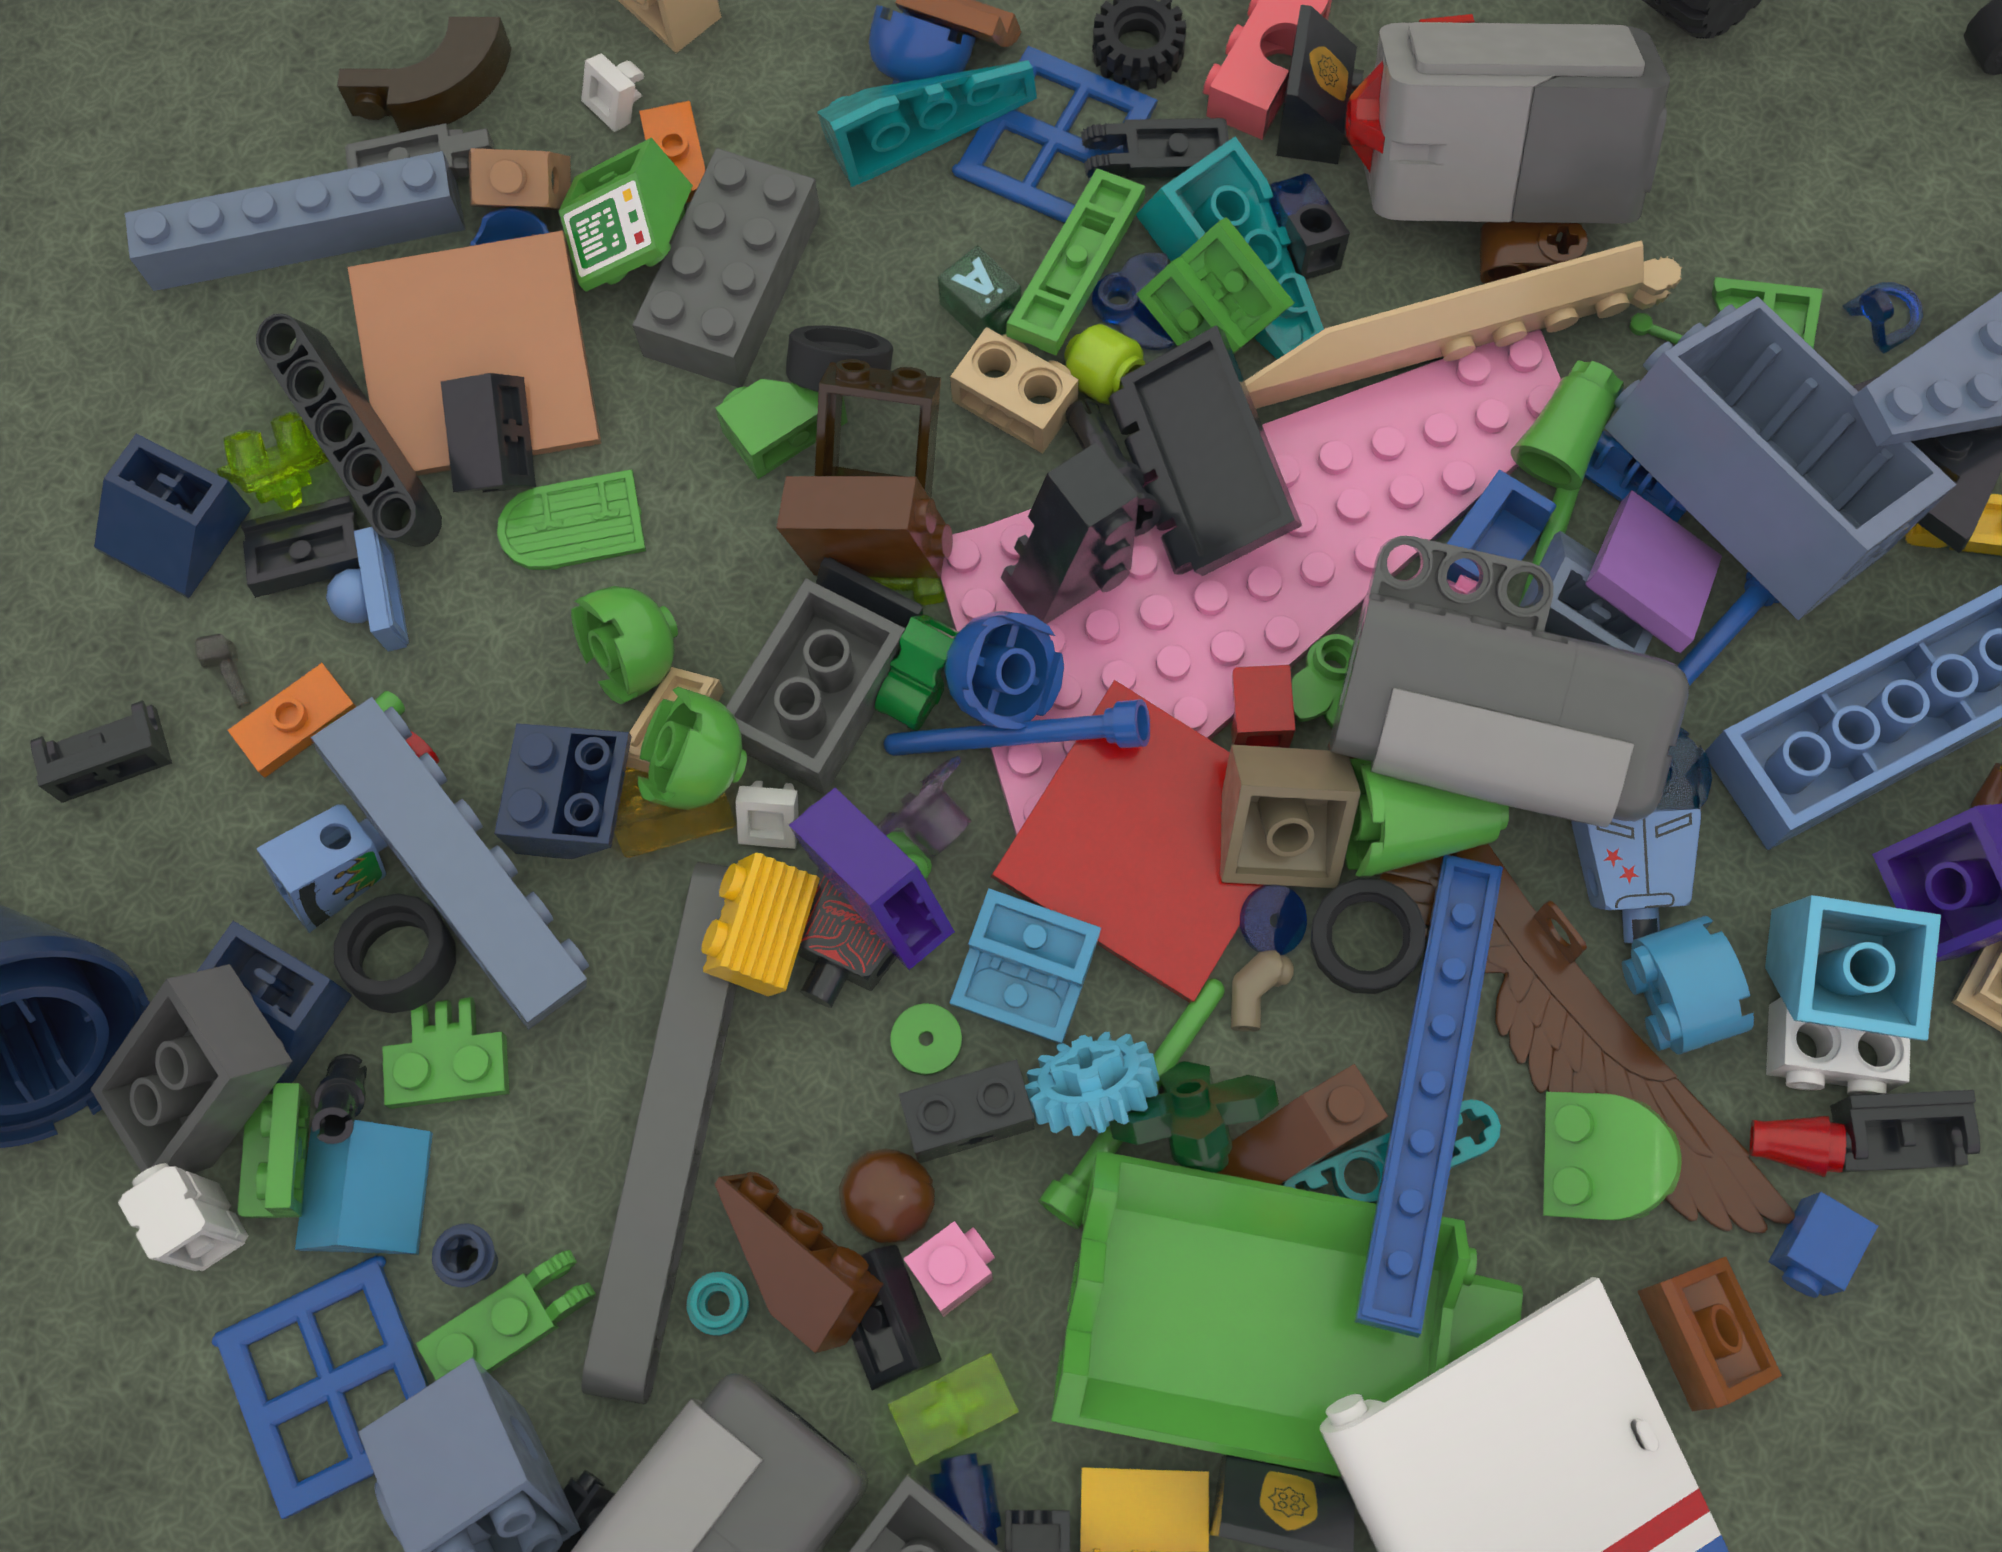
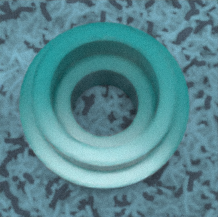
[686,1272,750,1336]

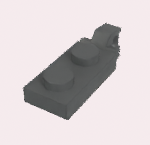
[345,123,495,179]

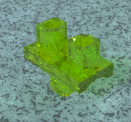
[216,412,329,511]
[888,1353,1019,1465]

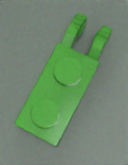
[416,1250,596,1381]

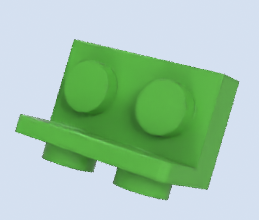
[238,1083,311,1218]

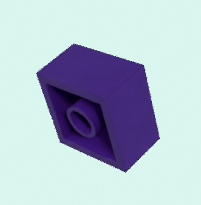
[1872,804,2002,962]

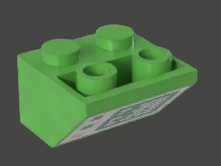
[559,138,693,292]

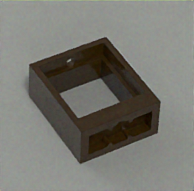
[814,359,941,498]

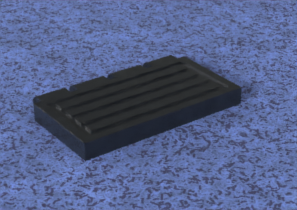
[1108,325,1303,576]

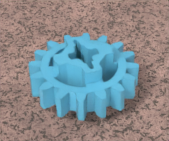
[1025,1032,1160,1136]

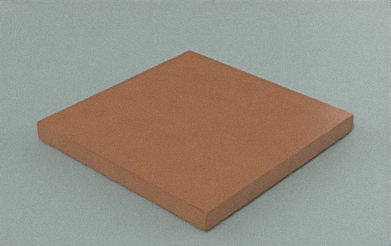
[348,230,601,476]

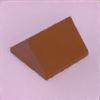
[1637,1256,1782,1411]

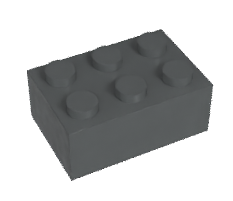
[726,579,905,795]
[91,964,292,1173]

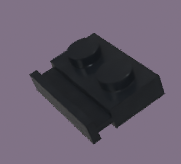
[241,495,360,598]

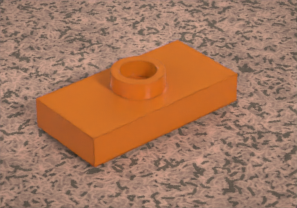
[639,100,706,203]
[227,663,356,778]

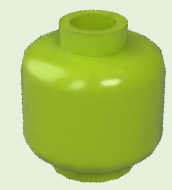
[1064,324,1146,405]

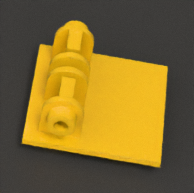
[1080,1467,1209,1552]

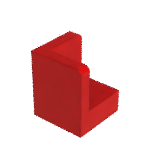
[1231,665,1296,748]

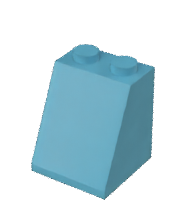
[1765,895,1941,1041]

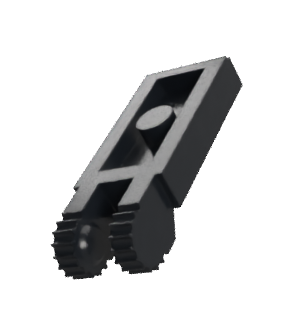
[1081,118,1229,178]

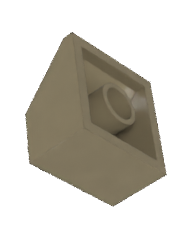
[1220,745,1361,888]

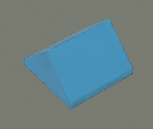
[295,1120,433,1255]

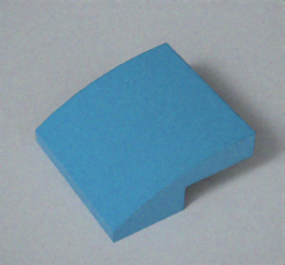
[950,888,1101,1044]

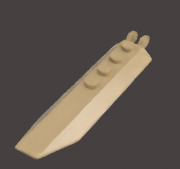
[1245,240,1682,409]

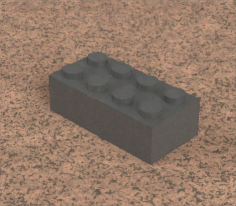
[633,148,821,388]

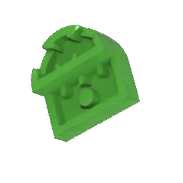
[1543,1092,1682,1221]

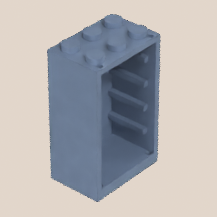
[1605,296,1957,620]

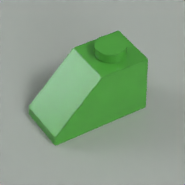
[715,379,848,479]

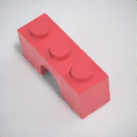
[1203,0,1332,140]

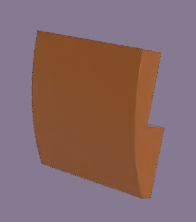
[895,0,1021,47]

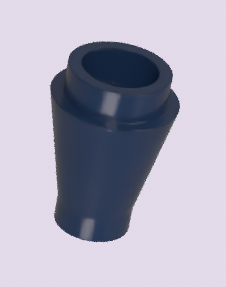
[432,1223,498,1287]

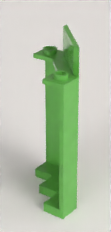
[1051,1150,1523,1477]

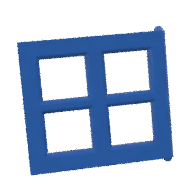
[952,46,1157,223]
[212,1255,429,1519]

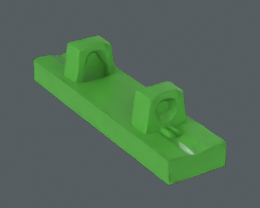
[1007,168,1145,355]

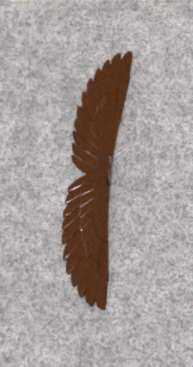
[1327,727,1795,1234]

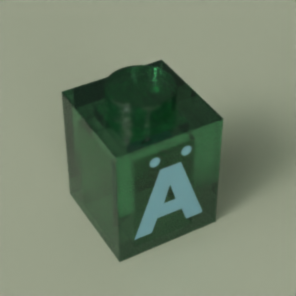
[938,245,1021,340]

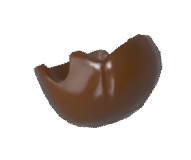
[839,1148,935,1243]

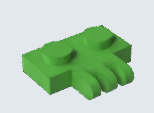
[382,997,509,1109]

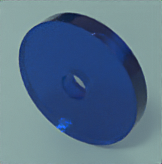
[1240,885,1307,955]

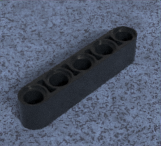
[256,313,442,547]

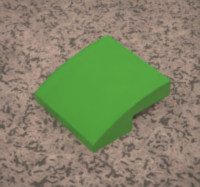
[1136,217,1295,354]

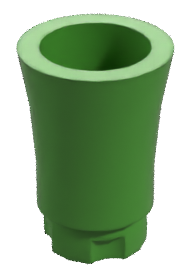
[1510,360,1624,490]

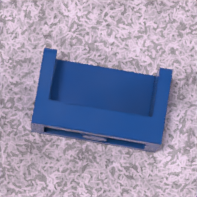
[1447,469,1556,583]

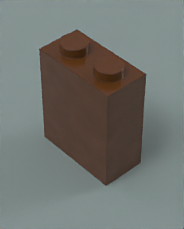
[776,476,953,579]

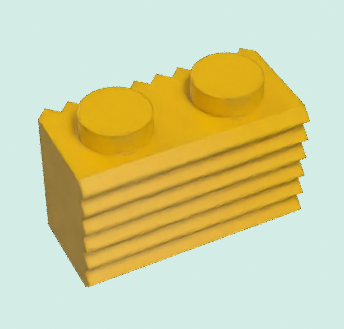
[701,853,820,996]

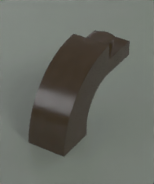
[337,17,511,133]

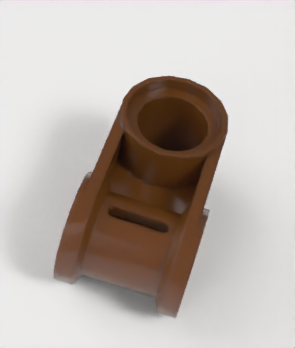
[1480,221,1588,284]

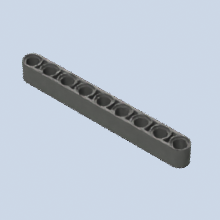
[582,861,737,1405]

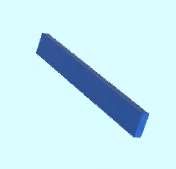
[1355,855,1503,1338]

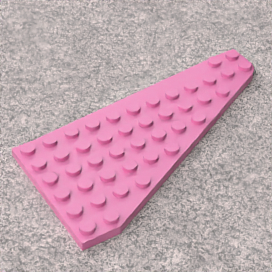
[940,329,1561,835]

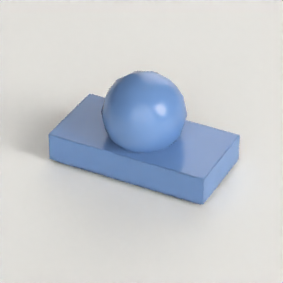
[326,527,409,651]

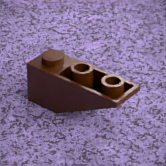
[715,1172,883,1353]

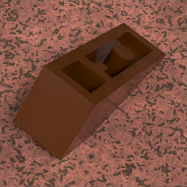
[1217,1064,1388,1186]

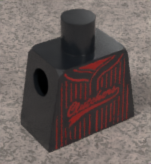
[798,869,897,1008]

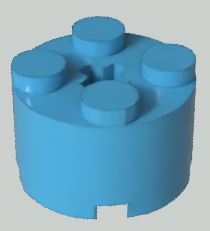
[1622,916,1754,1055]

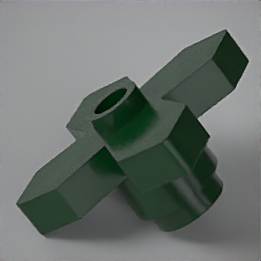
[1109,1061,1279,1173]

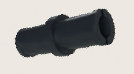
[312,1054,367,1144]

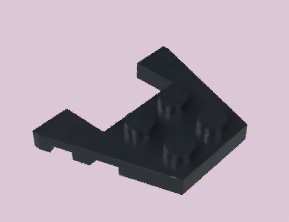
[1853,375,2002,553]

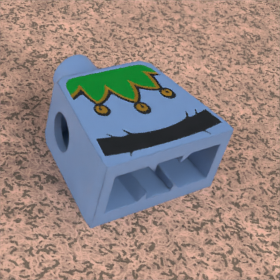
[256,804,388,933]

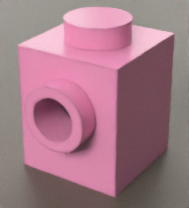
[904,1221,995,1317]

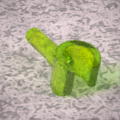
[868,577,945,606]

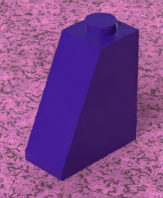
[789,787,955,970]

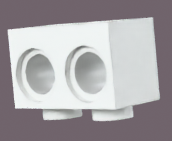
[1766,997,1910,1096]

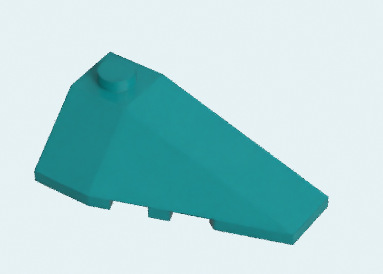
[817,60,1037,187]
[1136,136,1324,359]

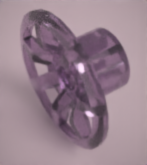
[876,756,971,860]

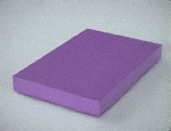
[1585,490,1722,653]

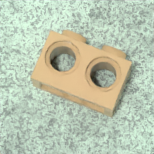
[950,327,1079,454]

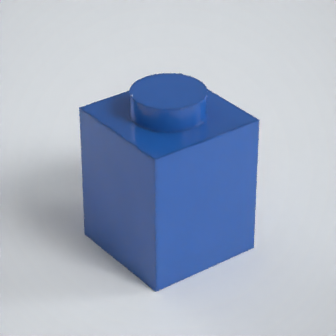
[1768,1192,1878,1298]

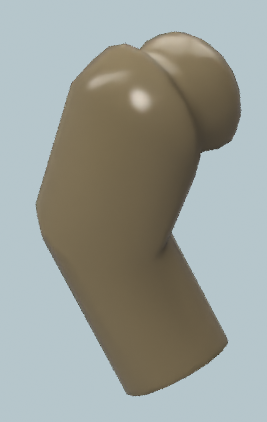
[1231,950,1294,1032]

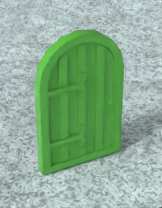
[497,469,646,570]

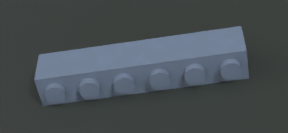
[125,151,465,291]
[311,697,589,1030]

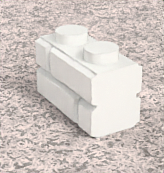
[118,1163,248,1271]

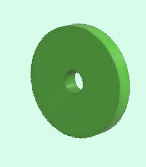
[890,1003,962,1075]

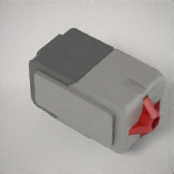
[1346,22,1670,224]

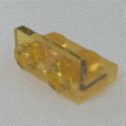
[614,767,736,858]

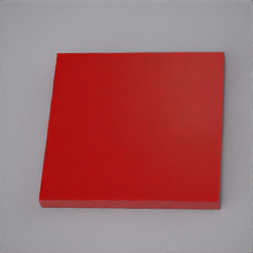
[991,680,1263,1003]

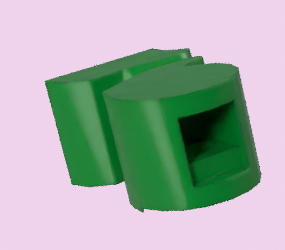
[875,615,959,731]

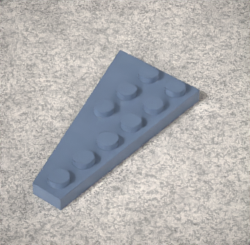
[1851,292,2002,447]

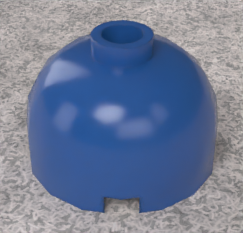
[869,5,976,84]
[945,611,1064,730]

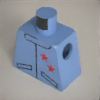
[1571,808,1701,943]

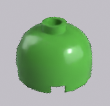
[571,586,678,704]
[638,687,747,810]

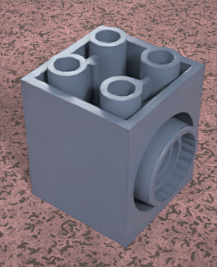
[358,1357,581,1552]

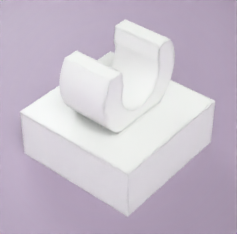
[581,53,644,132]
[736,781,798,849]

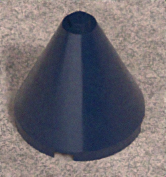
[0,905,150,1148]

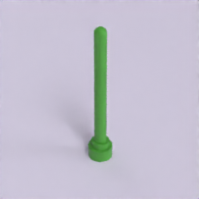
[1038,978,1225,1229]

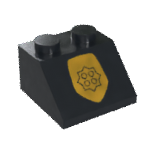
[1276,5,1364,165]
[1209,1455,1355,1552]

